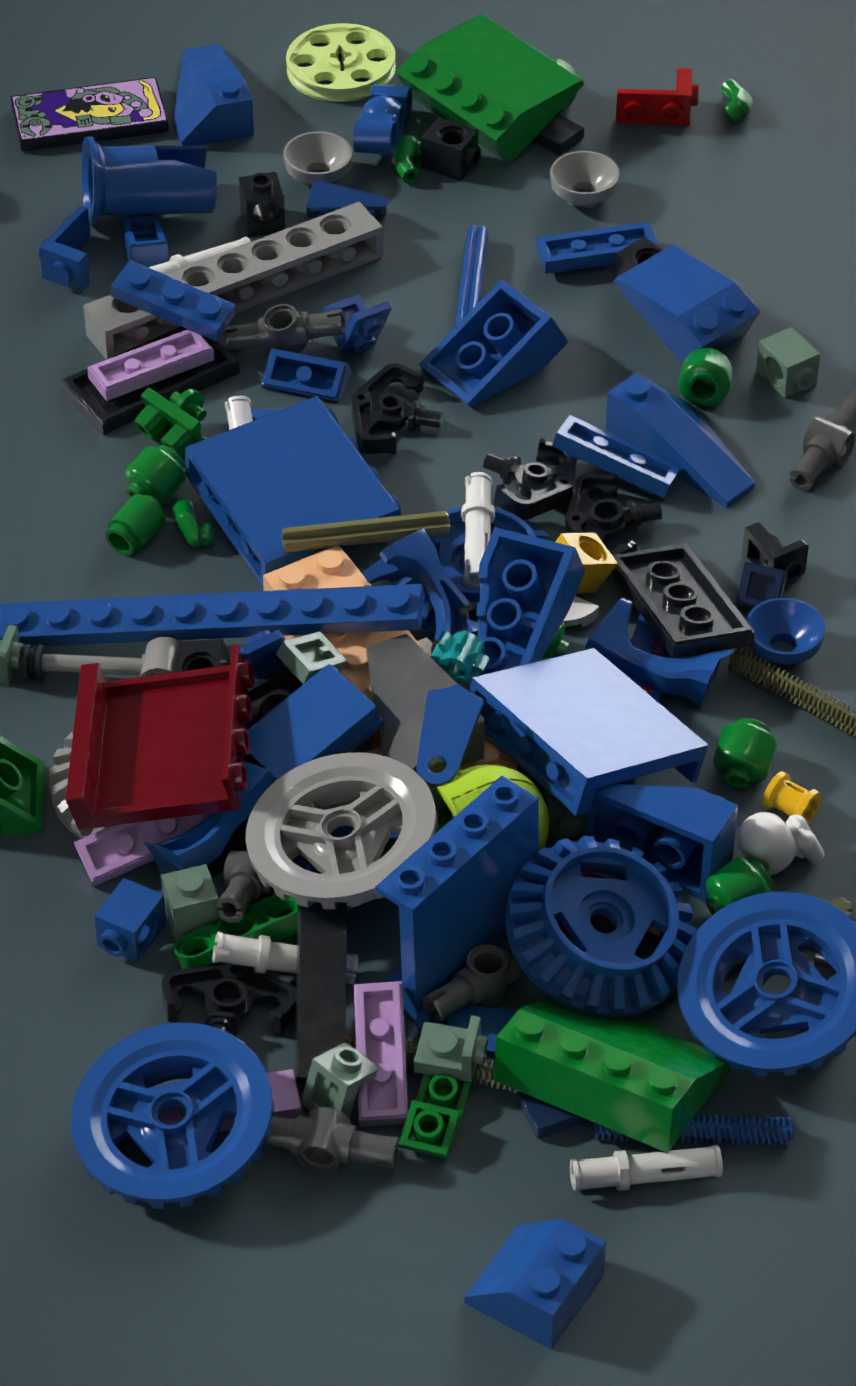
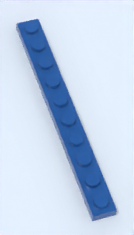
[0,584,425,647]

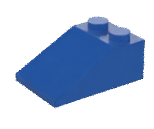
[614,245,760,363]
[418,279,568,408]
[586,784,738,901]

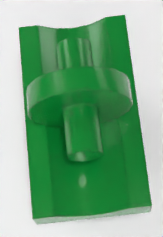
[134,387,207,457]

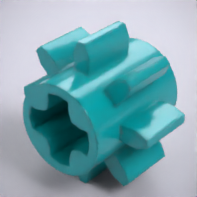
[430,630,490,685]

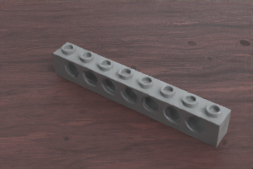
[83,202,383,360]

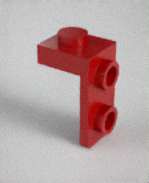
[616,68,699,126]

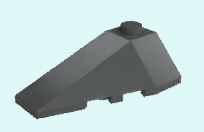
[366,634,485,774]

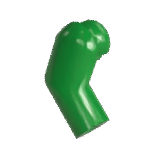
[720,79,753,122]
[391,135,421,184]
[173,498,214,549]

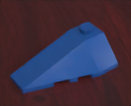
[173,44,254,146]
[606,373,755,508]
[476,527,585,676]

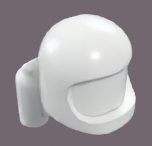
[738,812,824,876]

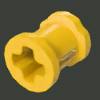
[762,771,823,825]

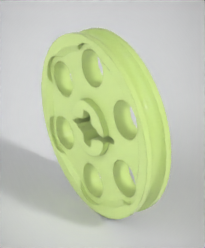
[286,23,396,102]

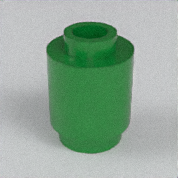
[105,494,165,556]

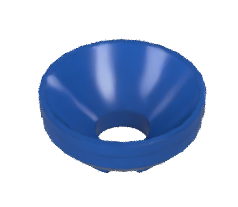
[746,598,825,666]

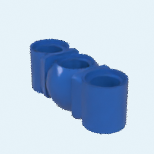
[353,84,412,155]

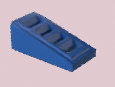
[306,179,388,217]
[121,214,169,267]

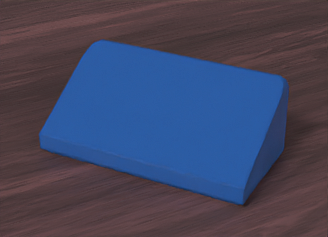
[261,348,352,403]

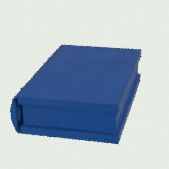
[244,663,385,781]

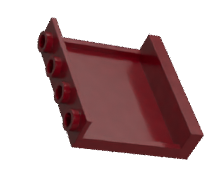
[65,644,255,830]

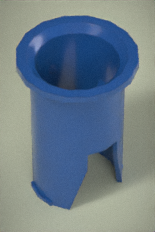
[81,137,217,225]

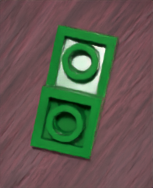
[399,1074,475,1159]

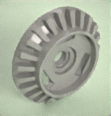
[246,752,438,909]

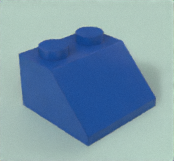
[464,1219,606,1350]

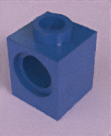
[94,878,167,963]

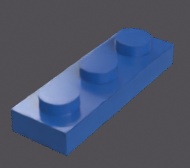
[536,222,659,274]
[110,260,236,342]
[552,415,681,498]

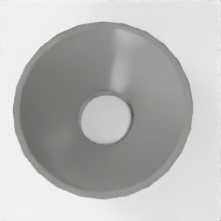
[283,131,352,186]
[550,151,619,208]

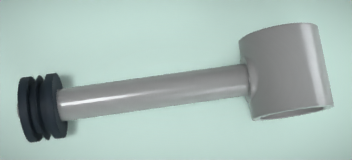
[21,637,181,680]

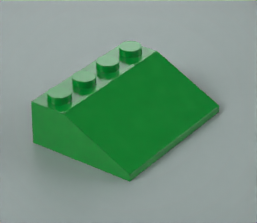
[396,14,584,165]
[493,996,731,1153]

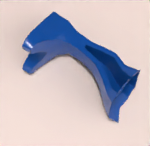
[362,528,478,664]
[585,597,733,708]
[143,761,275,887]

